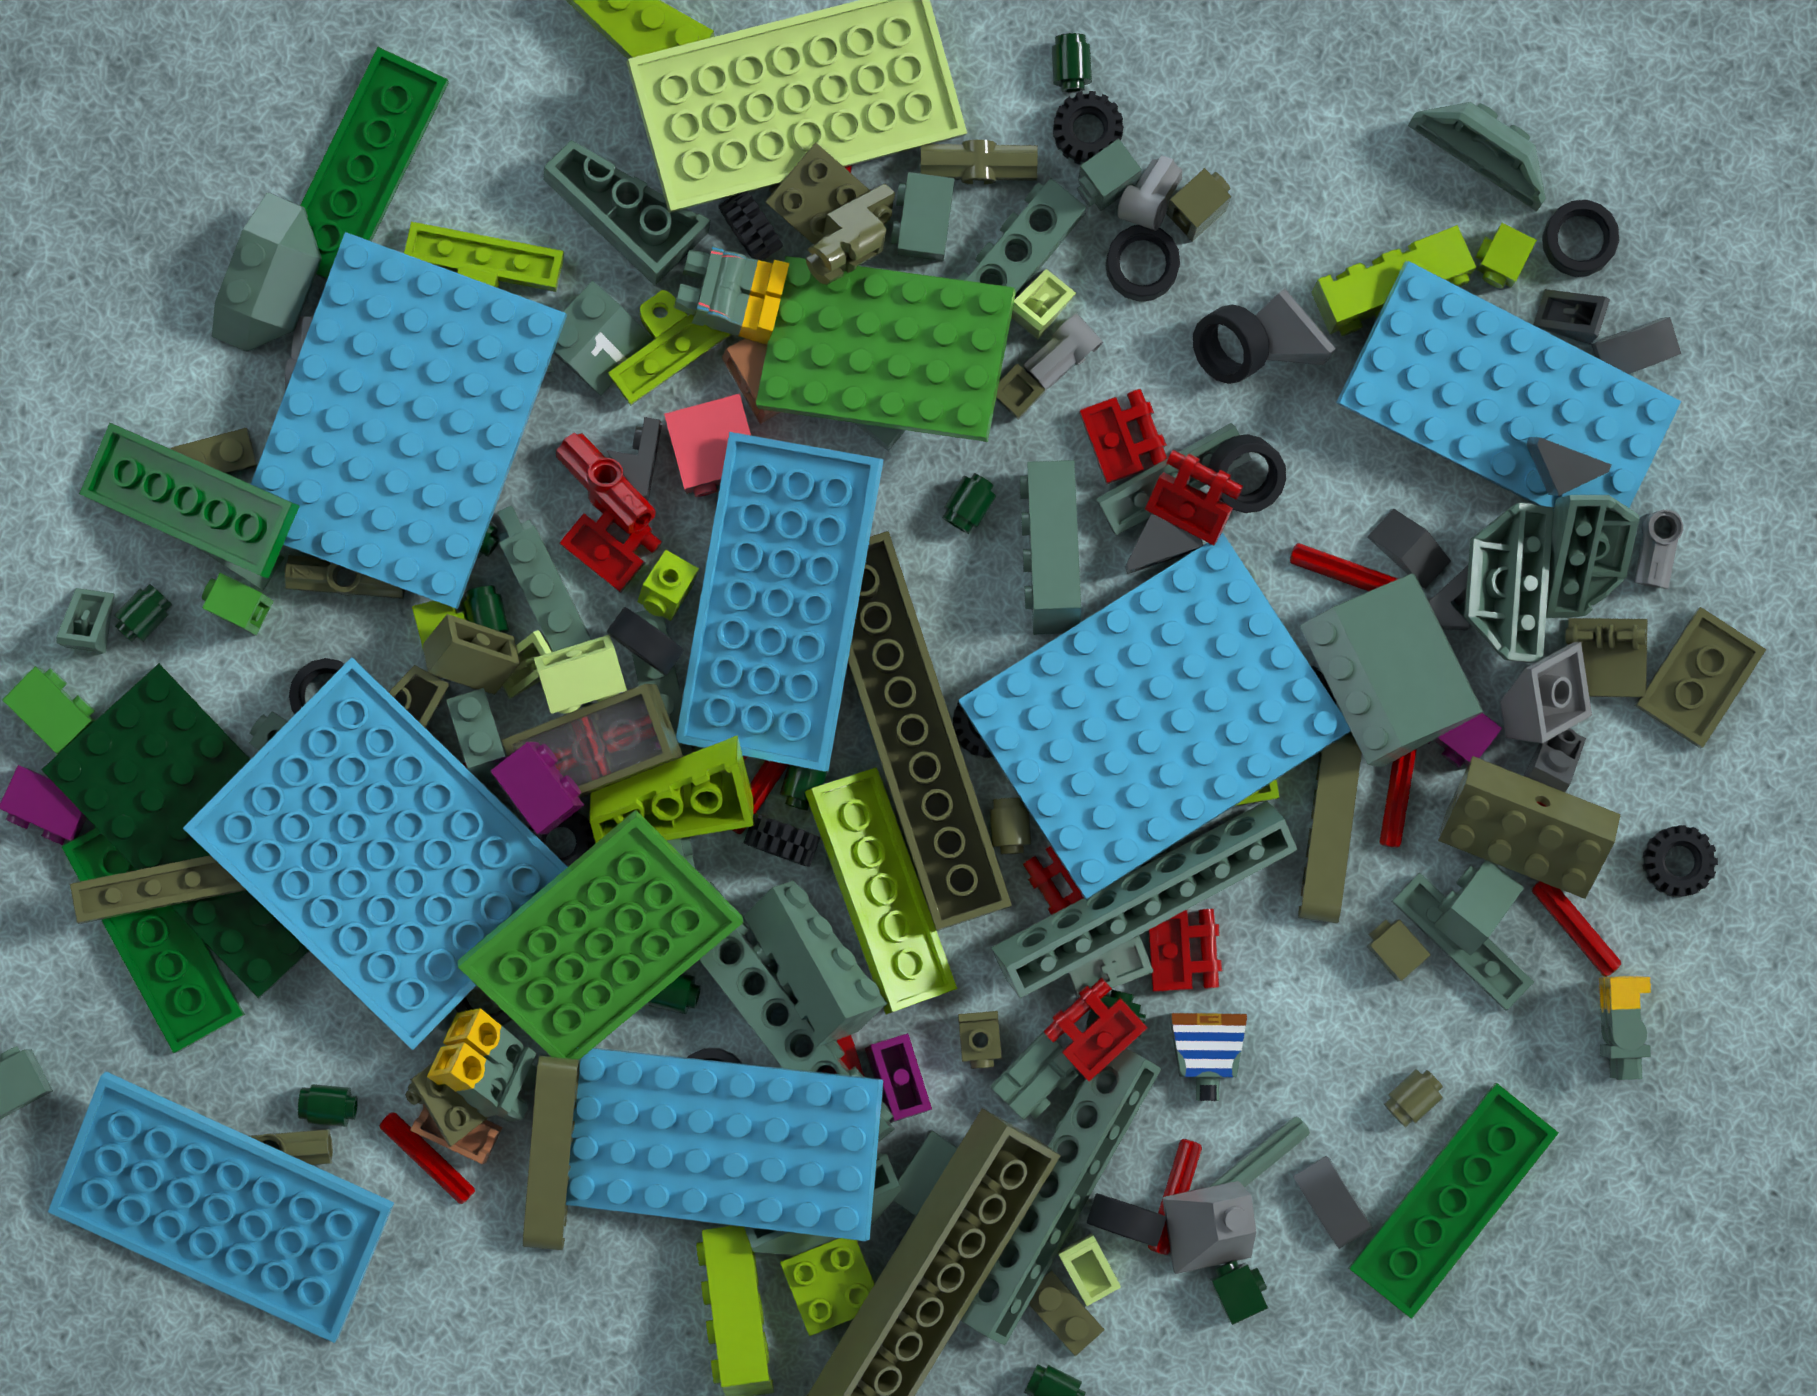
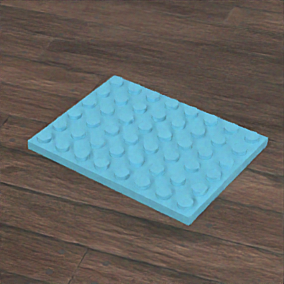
[251,232,567,609]
[958,533,1351,900]
[183,657,568,1050]

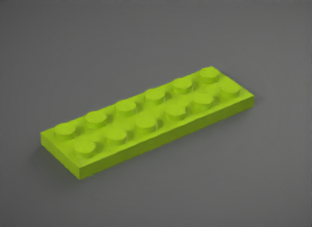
[805,767,958,1015]

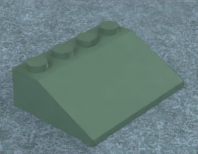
[1300,573,1484,768]

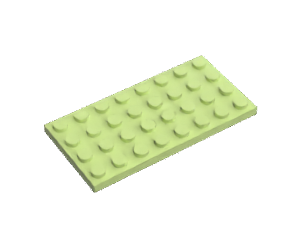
[626,0,967,213]

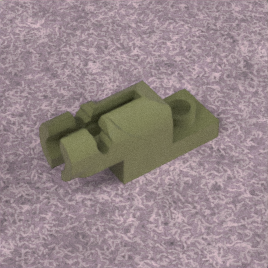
[805,184,895,285]

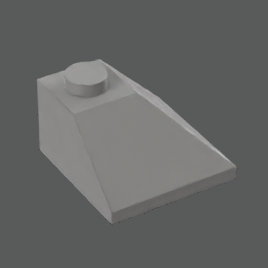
[1255,288,1336,365]
[1500,642,1592,743]
[1162,1181,1257,1274]

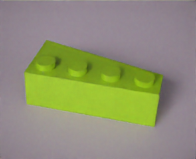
[566,0,715,59]
[1311,225,1476,336]
[590,735,753,843]
[696,1225,774,1396]

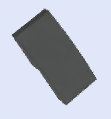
[1591,317,1681,374]
[1293,1156,1373,1249]

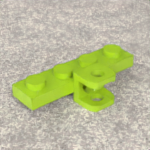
[404,221,564,292]
[608,290,732,406]

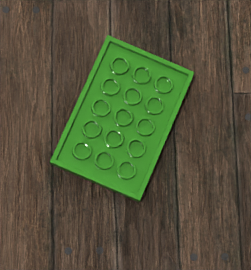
[756,256,1016,442]
[458,810,743,1060]

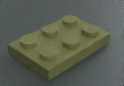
[1634,607,1766,749]

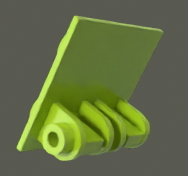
[780,1238,875,1336]

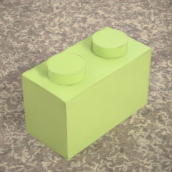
[534,635,627,714]

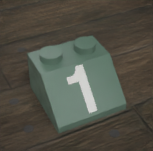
[553,280,653,396]

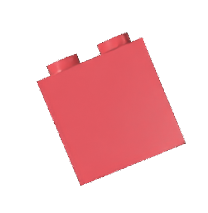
[664,393,751,497]

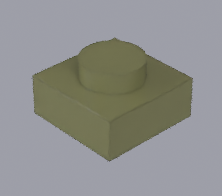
[996,364,1045,420]

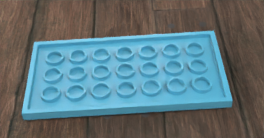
[1336,261,1681,508]
[676,432,884,771]
[566,1047,883,1241]
[48,1071,394,1343]

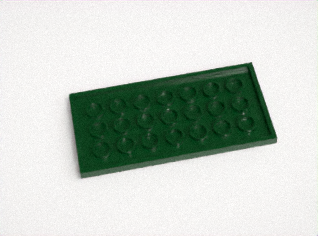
[41,663,310,999]

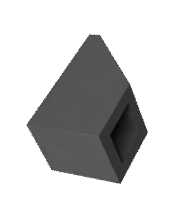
[1523,728,1586,792]

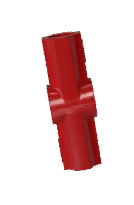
[556,432,656,534]

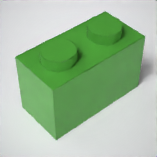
[202,573,274,636]
[2,666,95,755]

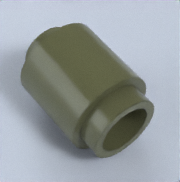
[990,797,1031,855]
[1384,1069,1443,1128]

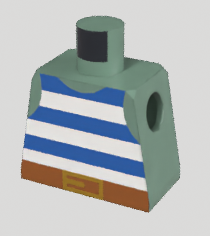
[1170,1013,1247,1101]

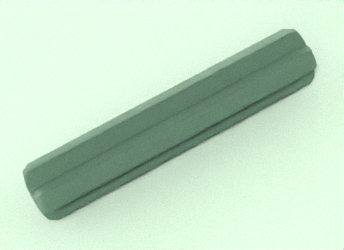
[1209,1116,1310,1187]

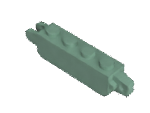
[497,505,593,707]

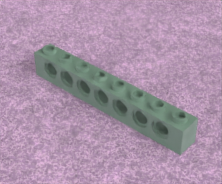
[855,178,1087,451]
[991,801,1297,998]
[699,882,895,1142]
[961,1048,1162,1345]

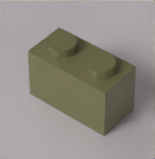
[1166,168,1231,242]
[423,614,520,695]

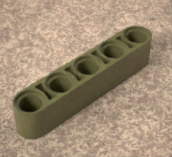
[1298,732,1362,923]
[523,1056,580,1250]

